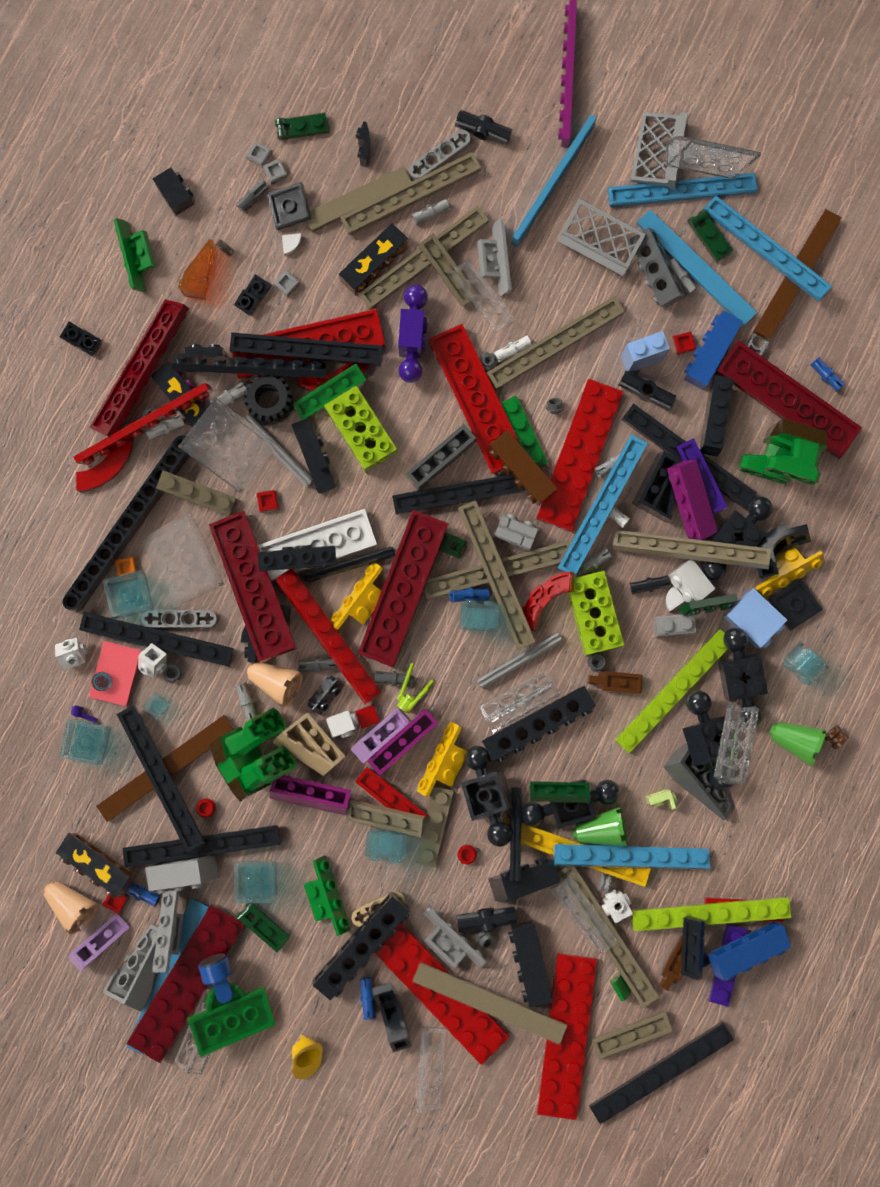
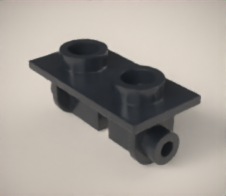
[307,675,344,715]

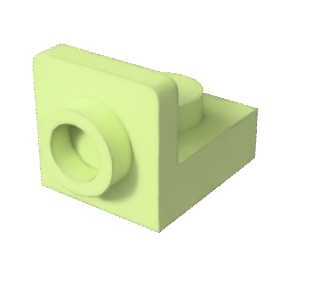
[645,789,678,810]

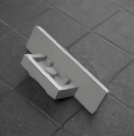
[477,219,512,297]
[152,890,183,973]
[423,908,487,969]

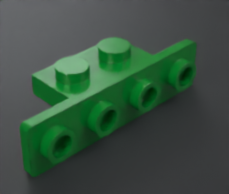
[114,218,156,292]
[303,855,350,936]

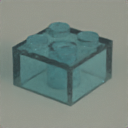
[102,571,154,619]
[459,600,500,632]
[59,719,111,765]
[365,829,408,863]
[234,860,277,903]

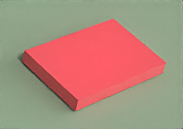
[89,641,142,706]

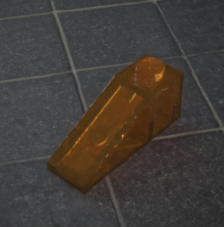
[179,239,216,300]

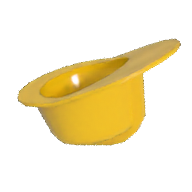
[291,1035,323,1079]

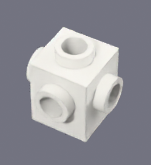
[55,637,87,670]
[138,643,167,678]
[602,890,633,923]

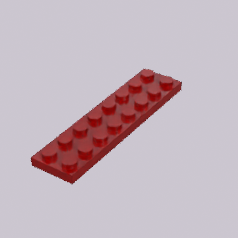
[232,309,385,380]
[428,324,520,475]
[536,378,624,532]
[374,922,509,1065]
[536,953,597,1120]

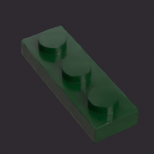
[679,594,738,616]
[529,781,591,803]

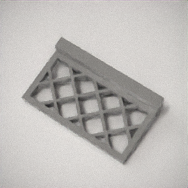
[631,112,688,190]
[557,198,646,276]

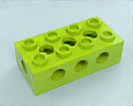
[324,386,398,473]
[568,571,624,656]

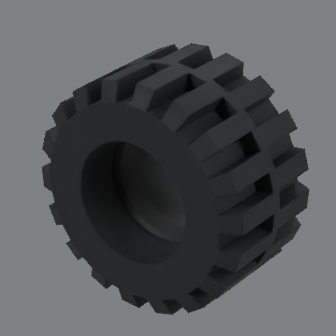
[244,375,294,425]

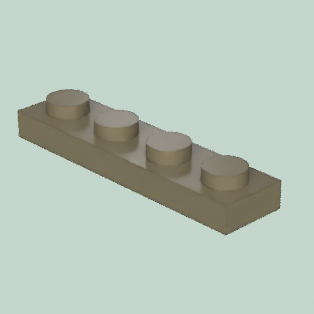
[418,233,478,307]
[156,471,235,515]
[416,786,454,868]
[347,799,425,837]
[591,1011,673,1059]

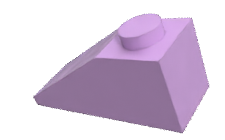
[351,708,410,764]
[68,913,130,972]

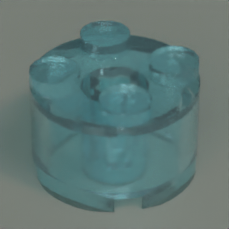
[782,642,829,686]

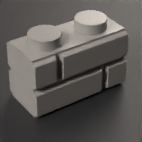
[494,514,538,552]
[652,614,696,637]

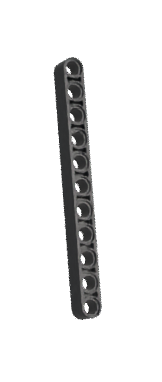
[62,435,194,612]

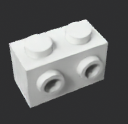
[668,559,715,602]
[326,710,359,738]

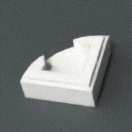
[282,233,301,256]
[666,585,685,612]

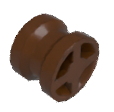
[824,725,849,750]

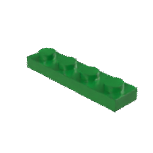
[293,363,367,420]
[501,395,548,468]

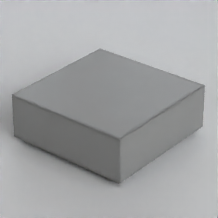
[246,141,272,168]
[263,158,288,185]
[273,270,300,297]

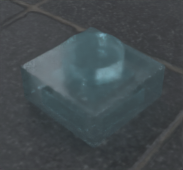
[142,692,170,719]

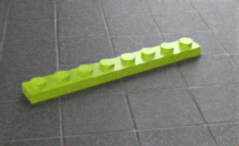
[615,629,727,753]
[631,897,792,931]

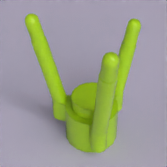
[396,663,434,714]

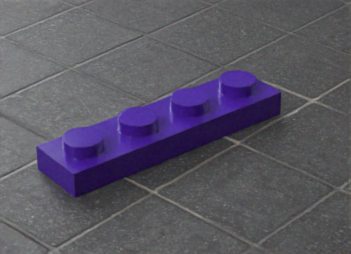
[676,438,727,514]
[708,923,747,1007]

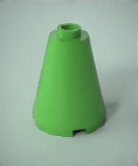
[769,722,827,767]
[573,807,628,847]

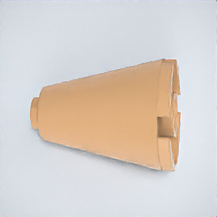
[247,662,303,707]
[44,881,98,935]

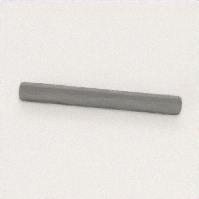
[243,415,313,487]
[477,633,563,688]

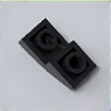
[356,121,370,167]
[234,274,272,316]
[59,321,102,356]

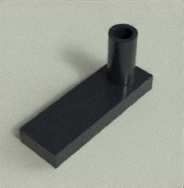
[681,915,711,980]

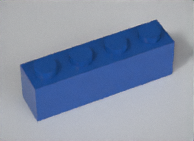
[684,310,743,390]
[707,922,791,980]

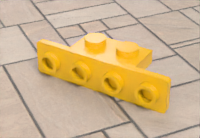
[755,547,824,597]
[331,563,383,630]
[417,722,467,797]

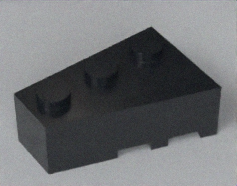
[632,451,681,522]
[488,857,561,902]

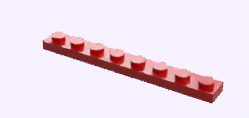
[73,383,213,465]
[275,569,382,705]

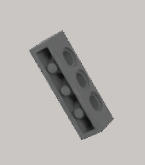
[629,228,686,307]
[406,424,476,491]

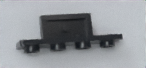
[292,418,336,494]
[258,545,337,572]

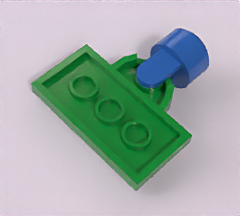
[187,954,275,1058]

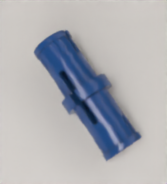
[810,357,845,392]
[449,588,490,603]
[126,883,161,907]
[359,977,376,1020]

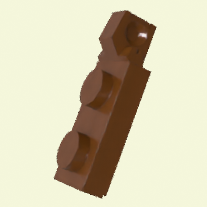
[587,671,643,694]
[659,935,683,991]

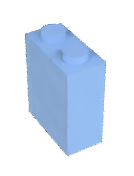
[621,331,670,372]
[723,588,787,649]

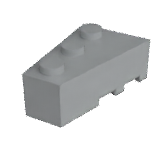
[145,854,220,894]

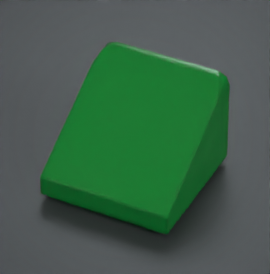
[610,974,631,1002]

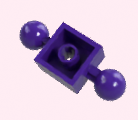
[398,285,428,383]

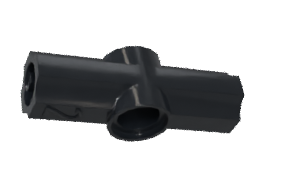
[455,110,512,146]
[618,370,676,411]
[457,906,517,933]

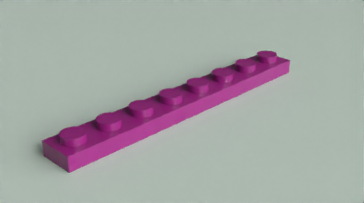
[558,0,577,147]

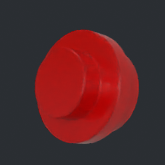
[196,798,216,818]
[457,845,477,865]

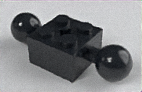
[702,496,773,580]
[718,627,768,728]
[682,690,736,791]
[461,746,515,847]
[521,779,620,829]

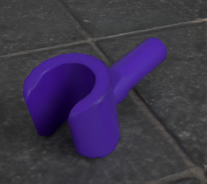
[71,706,98,723]

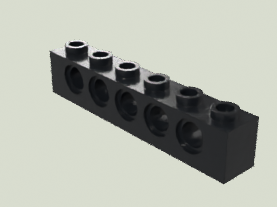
[482,686,595,763]
[312,891,410,1001]

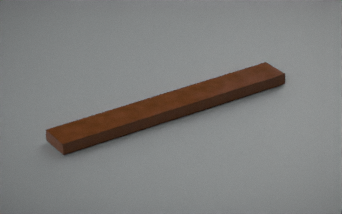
[753,209,842,341]
[96,715,234,822]

